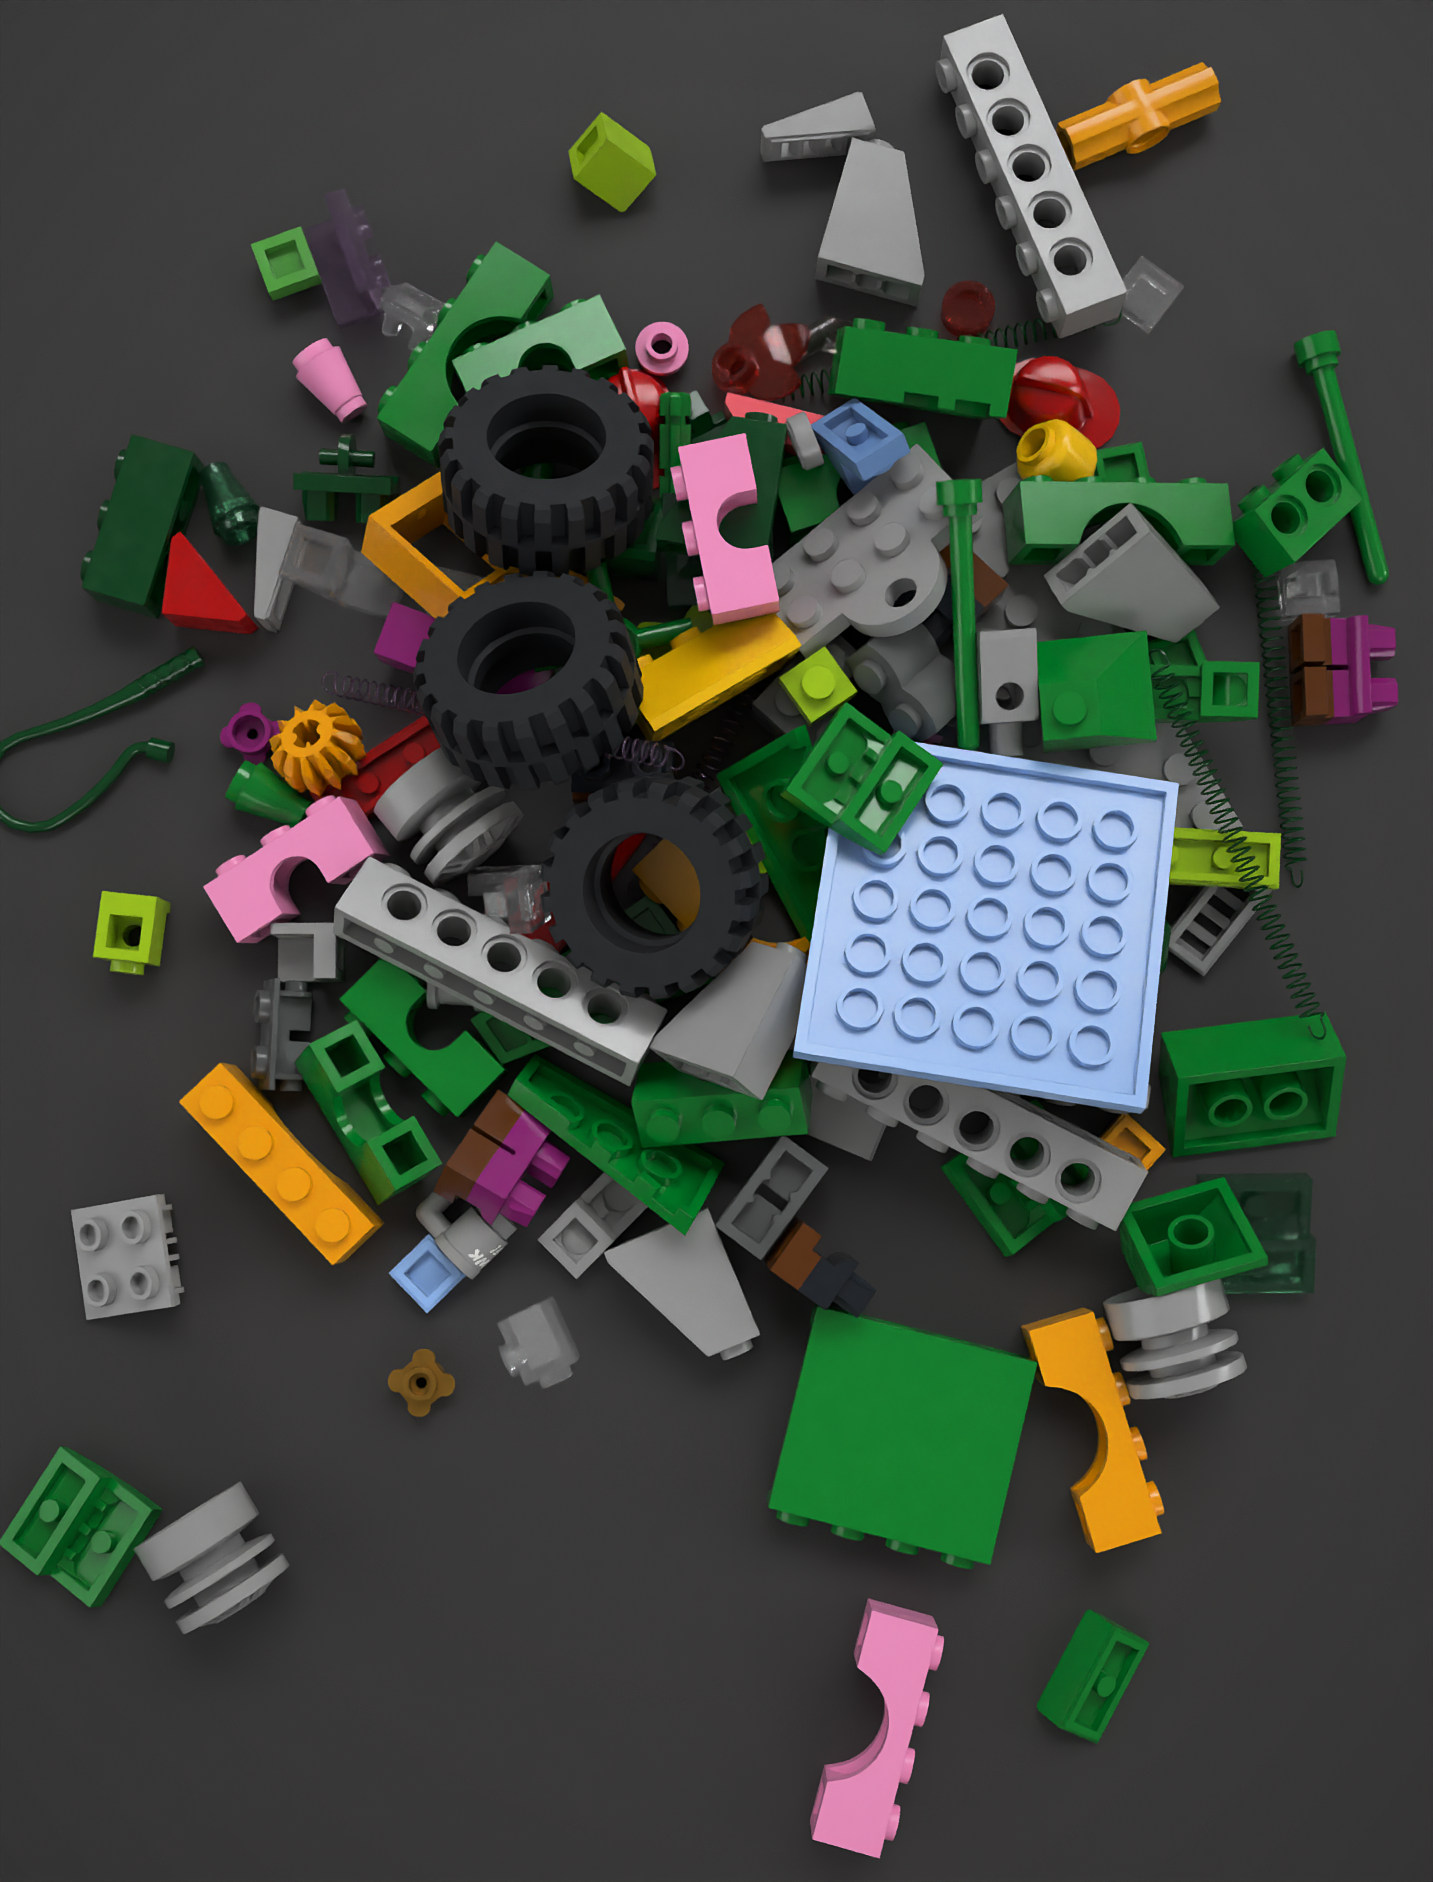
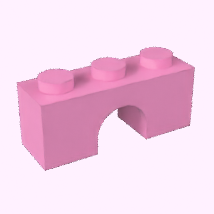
[670,433,780,625]
[203,795,390,943]

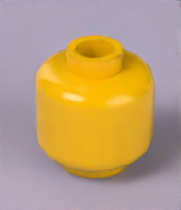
[1016,419,1097,482]

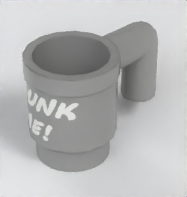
[416,1192,518,1280]

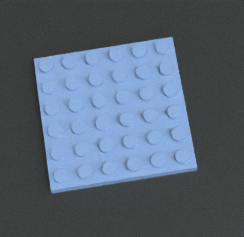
[793,742,1179,1114]

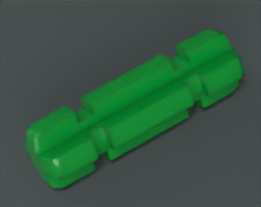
[659,392,692,501]

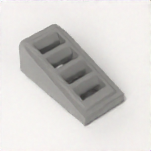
[760,92,876,162]
[254,507,311,633]
[1169,886,1272,976]

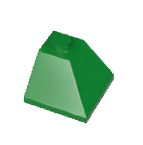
[1037,630,1157,753]
[1119,1177,1268,1296]

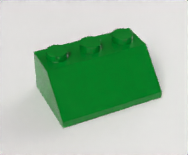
[1158,1012,1347,1157]

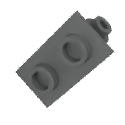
[250,978,313,1091]

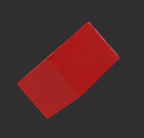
[162,531,259,634]

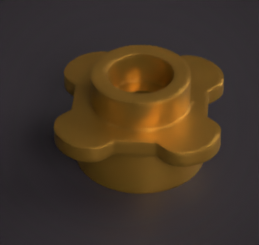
[388,1348,455,1417]

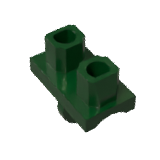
[293,434,400,523]

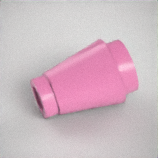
[292,338,368,424]

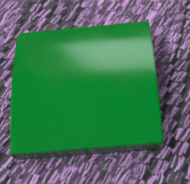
[780,702,943,855]
[940,1098,1088,1257]
[0,1446,163,1608]

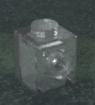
[497,1296,580,1389]

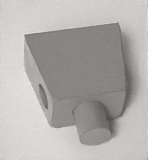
[976,628,1039,756]

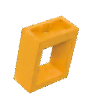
[361,472,528,619]

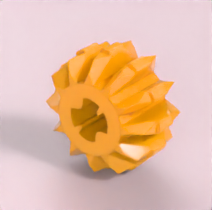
[268,699,367,796]

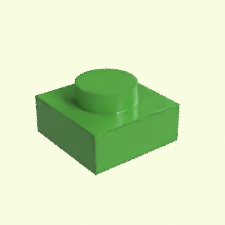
[251,226,323,301]

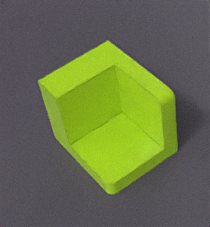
[568,111,656,212]

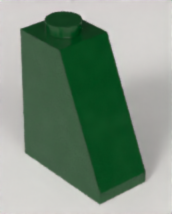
[656,412,787,558]

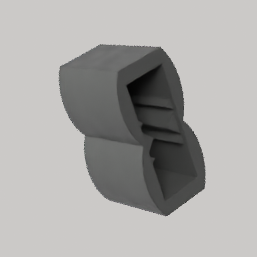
[846,623,956,743]

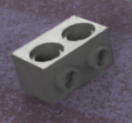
[715,1136,829,1260]

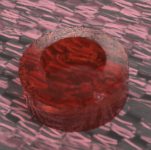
[940,280,995,337]

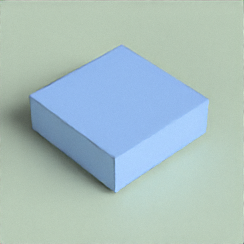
[389,1234,466,1313]

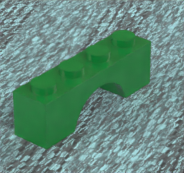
[376,241,554,469]
[1003,475,1235,565]

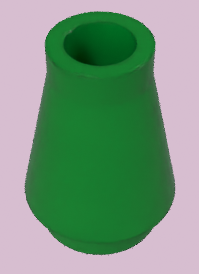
[225,760,312,827]

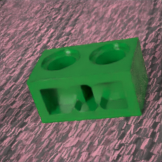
[1232,448,1362,578]

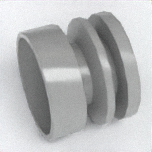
[373,747,524,887]
[1103,1279,1247,1399]
[133,1481,290,1634]

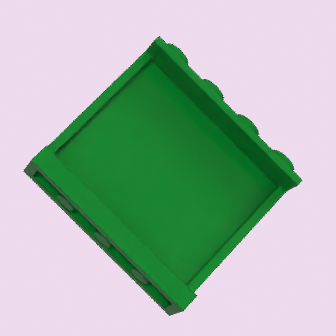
[767,1303,1038,1569]

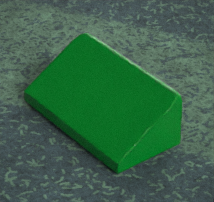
[1037,1609,1150,1744]

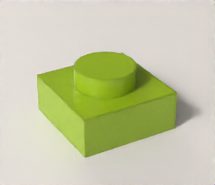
[779,646,857,727]

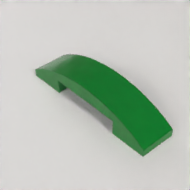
[1038,661,1260,723]

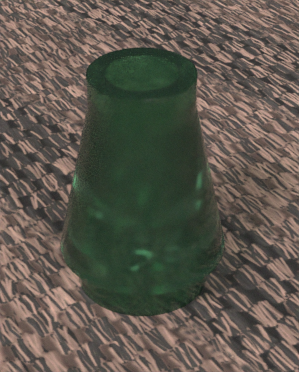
[199,462,260,546]

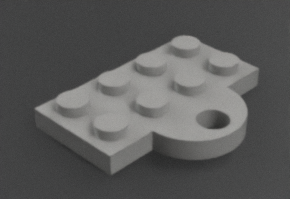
[772,444,983,659]

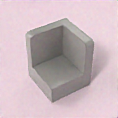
[270,923,346,982]

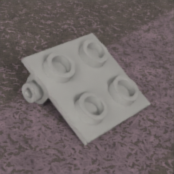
[71,1194,185,1320]

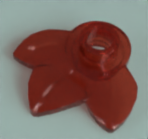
[712,303,810,401]

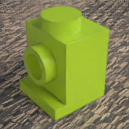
[93,891,171,975]

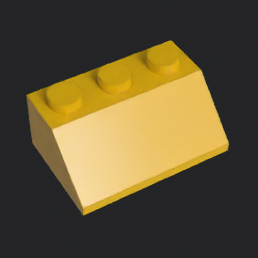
[636,613,802,741]

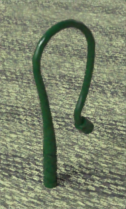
[0,646,205,833]

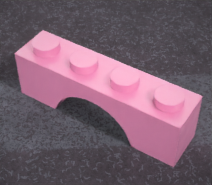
[810,1598,944,1858]

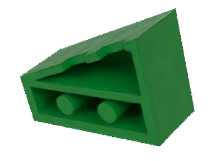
[827,318,1018,420]

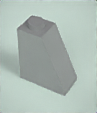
[815,138,925,307]
[1043,503,1220,643]
[649,941,808,1100]
[604,1207,760,1360]

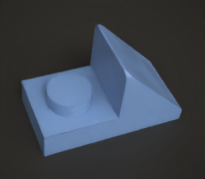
[811,397,911,495]

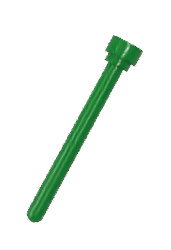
[1293,330,1389,585]
[936,478,983,751]

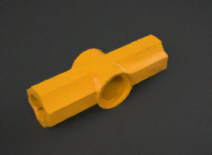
[1055,62,1221,171]

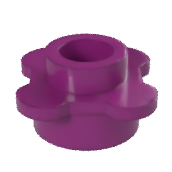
[220,702,281,765]

